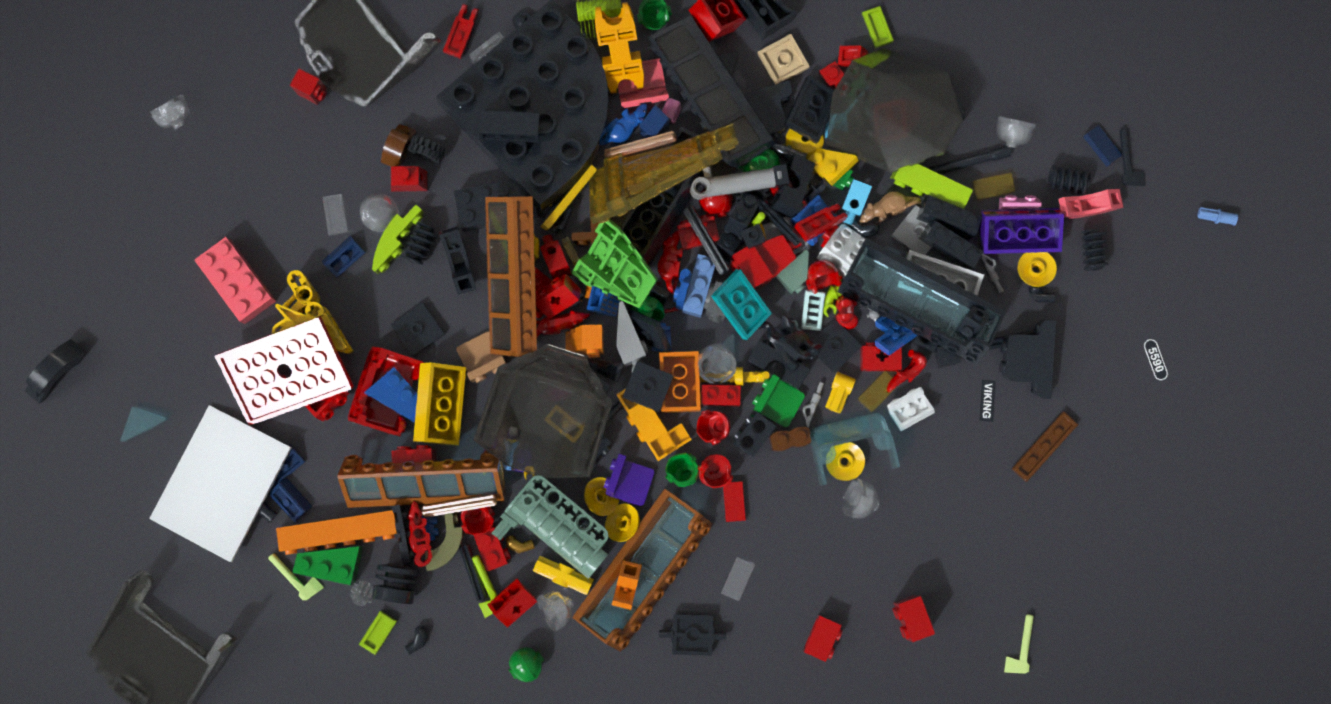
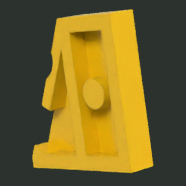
[808,148,859,186]

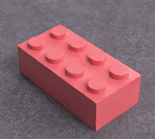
[195,237,276,324]

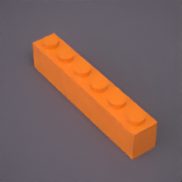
[276,510,398,555]

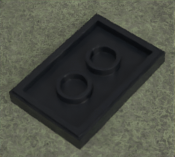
[784,75,841,144]

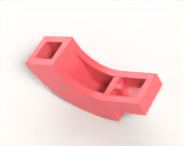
[1058,189,1124,219]

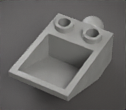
[616,301,648,372]

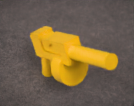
[701,367,770,386]

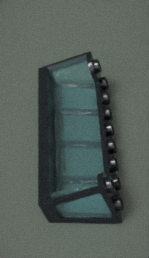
[837,238,1007,365]

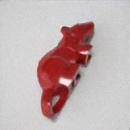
[657,231,683,294]
[536,310,590,337]
[407,501,432,567]

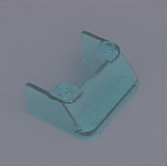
[810,413,900,486]

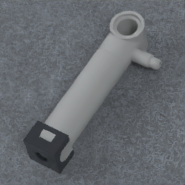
[690,162,789,200]

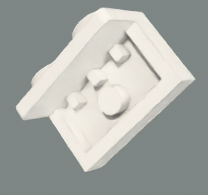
[887,387,935,431]

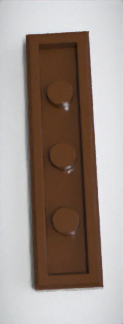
[1011,411,1078,482]

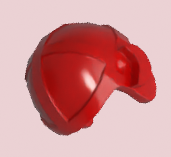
[698,188,733,218]
[806,260,842,294]
[697,409,731,446]
[698,454,733,488]
[461,507,496,535]

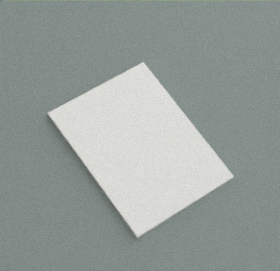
[149,405,291,562]

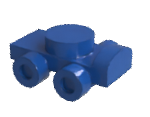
[422,515,439,541]

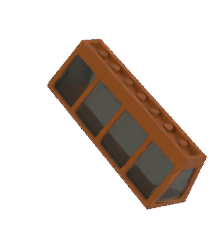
[485,196,537,357]

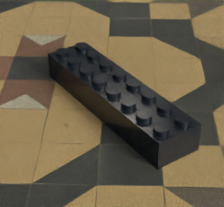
[620,127,719,266]

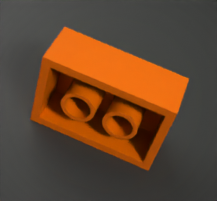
[659,351,701,413]

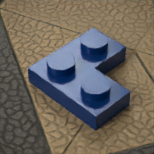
[875,316,917,356]

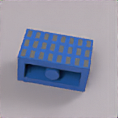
[587,286,620,317]

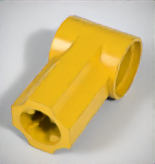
[825,372,856,413]

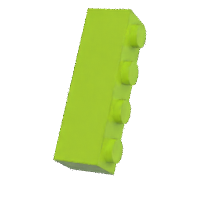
[890,157,973,209]

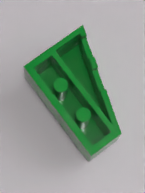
[293,546,363,585]

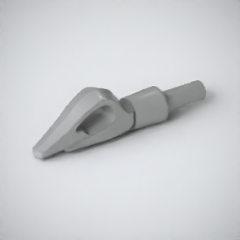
[980,254,1004,293]
[803,382,824,428]

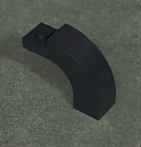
[25,339,85,404]

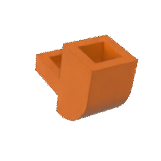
[612,560,642,610]

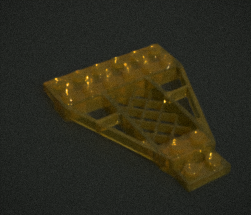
[589,123,739,224]

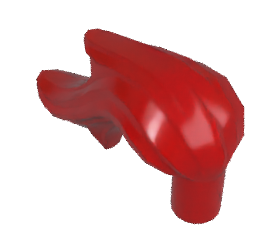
[887,349,927,392]

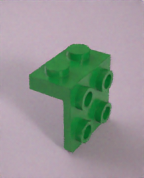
[752,374,805,427]

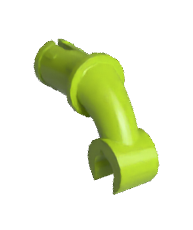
[823,285,842,317]

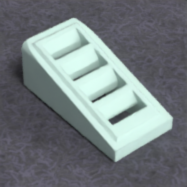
[801,289,825,331]

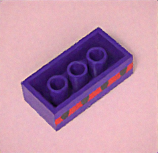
[980,208,1064,254]

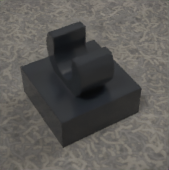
[648,282,671,307]

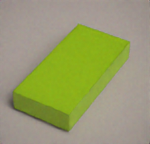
[862,6,894,49]
[359,611,397,655]

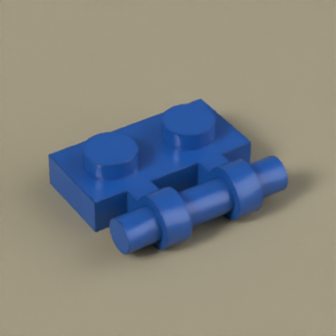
[673,269,692,310]

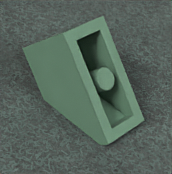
[776,250,809,295]

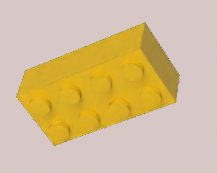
[413,362,466,445]

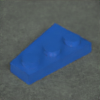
[364,367,417,423]

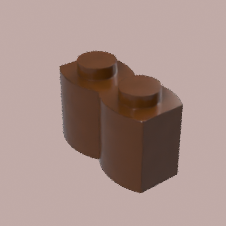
[769,427,812,452]

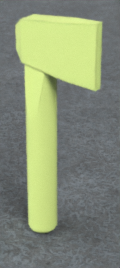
[268,553,324,601]
[1004,614,1034,674]

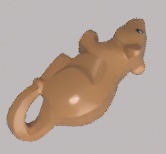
[860,192,921,223]

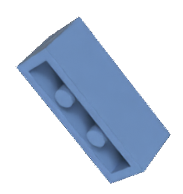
[682,254,715,318]

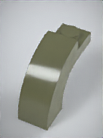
[425,512,464,571]

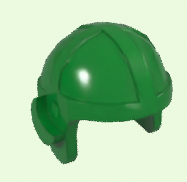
[637,0,672,30]
[631,296,665,321]
[665,453,699,487]
[508,647,544,682]

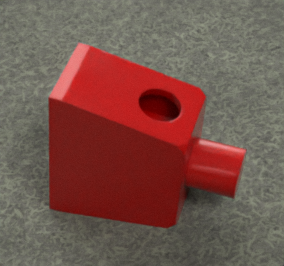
[391,166,428,192]
[755,234,802,278]
[540,235,573,279]

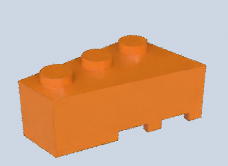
[566,325,604,358]

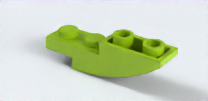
[372,205,424,274]

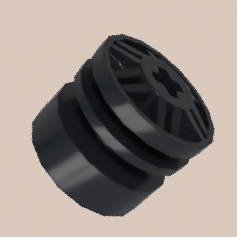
[372,563,419,604]

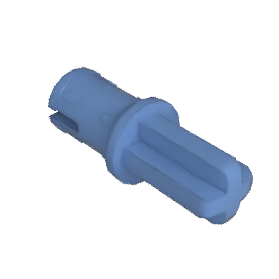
[1197,207,1238,226]

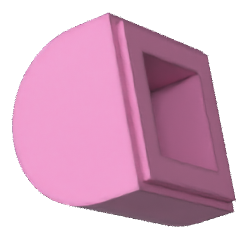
[662,98,682,124]

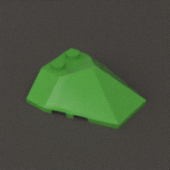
[572,216,658,308]

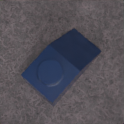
[639,105,669,139]

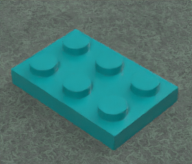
[711,269,772,340]

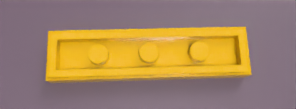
[540,165,597,231]

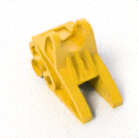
[272,270,354,354]

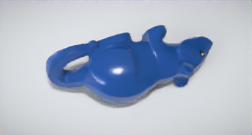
[599,103,647,145]

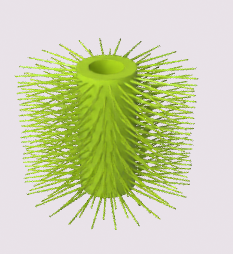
[576,0,622,38]

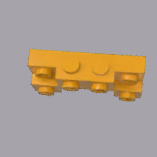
[616,389,692,461]

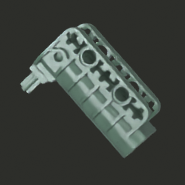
[492,475,608,579]

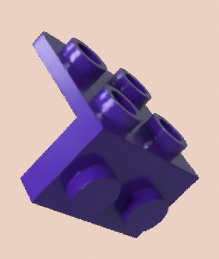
[604,454,654,506]

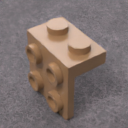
[457,332,507,383]

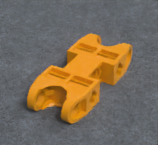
[595,2,644,94]

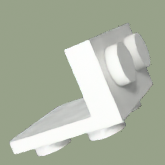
[816,224,865,278]

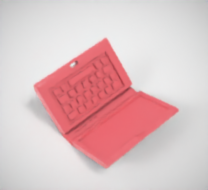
[618,58,669,108]

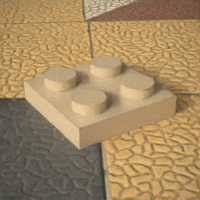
[757,34,810,85]

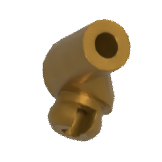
[506,535,535,553]

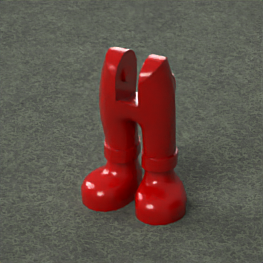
[835,295,859,329]

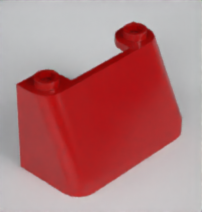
[348,347,424,437]

